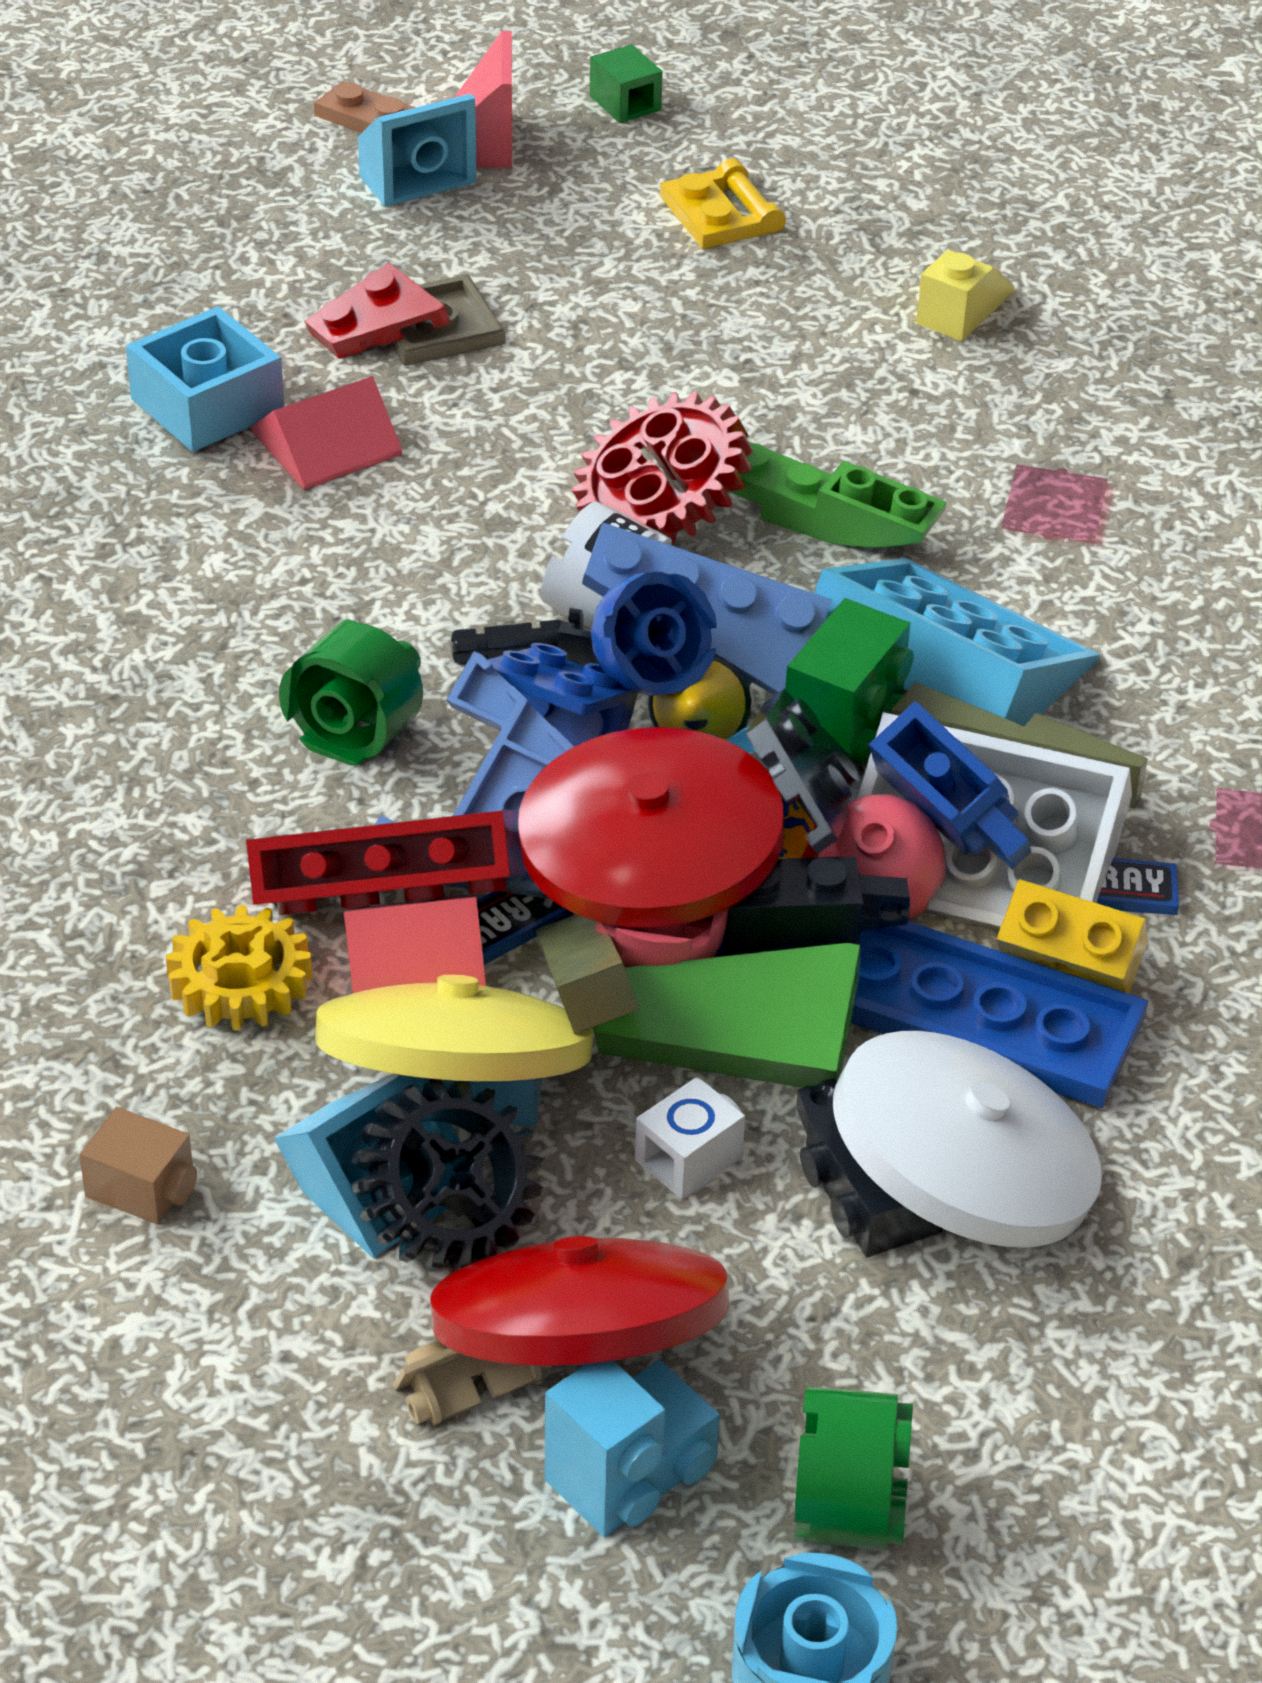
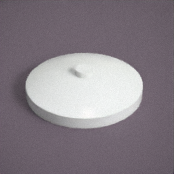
[833,1031,1102,1248]

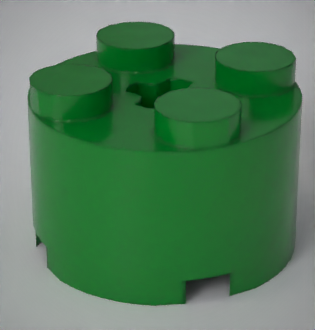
[279,619,423,766]
[794,1386,913,1550]

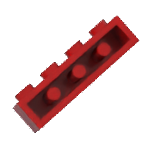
[246,810,525,915]

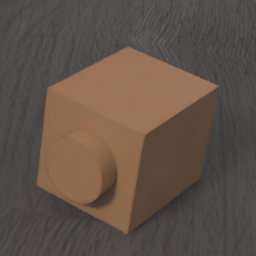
[79,1106,197,1225]

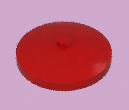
[518,727,784,928]
[430,1236,729,1366]

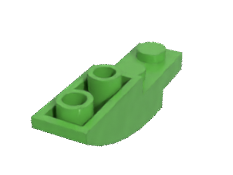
[728,441,946,547]

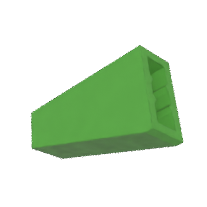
[593,943,861,1088]

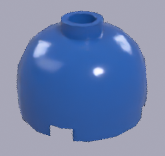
[591,571,717,696]

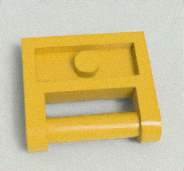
[660,158,786,249]

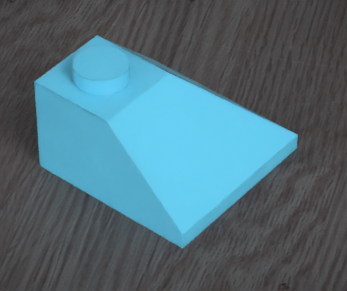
[358,94,476,207]
[274,1074,464,1258]

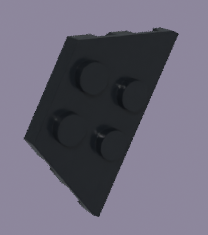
[746,689,865,854]

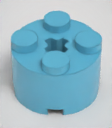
[731,1553,897,1683]

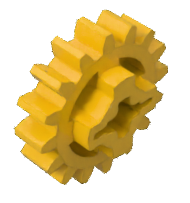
[166,905,312,1030]

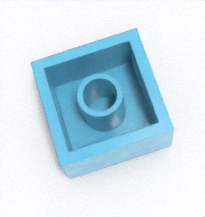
[126,306,284,452]

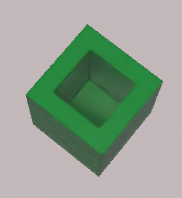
[590,44,663,123]

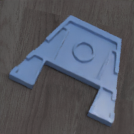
[375,651,574,899]

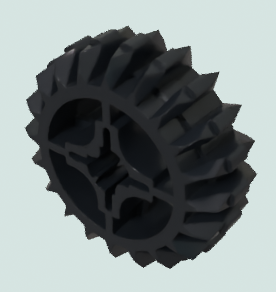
[351,1079,544,1272]

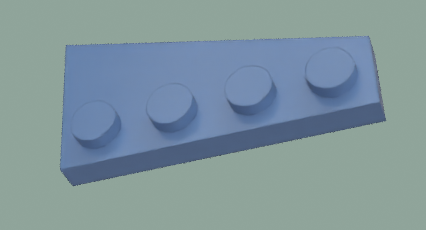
[582,522,832,695]

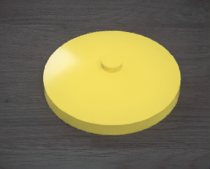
[315,975,593,1081]

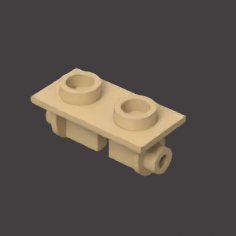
[392,1340,552,1426]

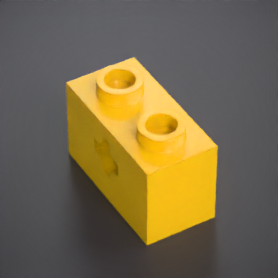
[996,879,1148,994]

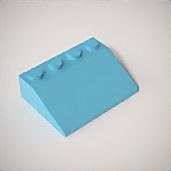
[814,558,1101,727]

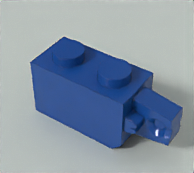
[869,701,1031,870]

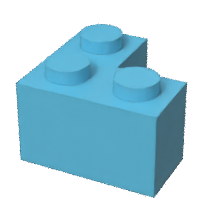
[545,1359,720,1538]

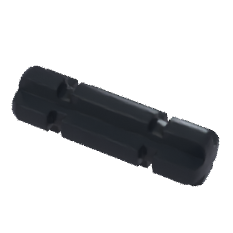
[450,619,562,665]

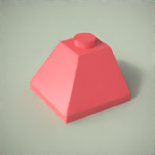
[454,31,512,168]

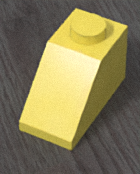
[916,250,1015,341]

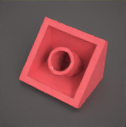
[251,376,402,490]
[344,894,486,994]

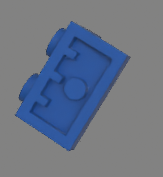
[488,643,638,746]

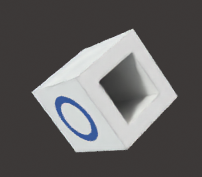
[635,1077,745,1200]

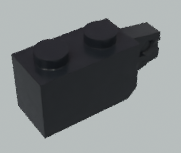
[723,856,910,956]
[796,1078,943,1258]

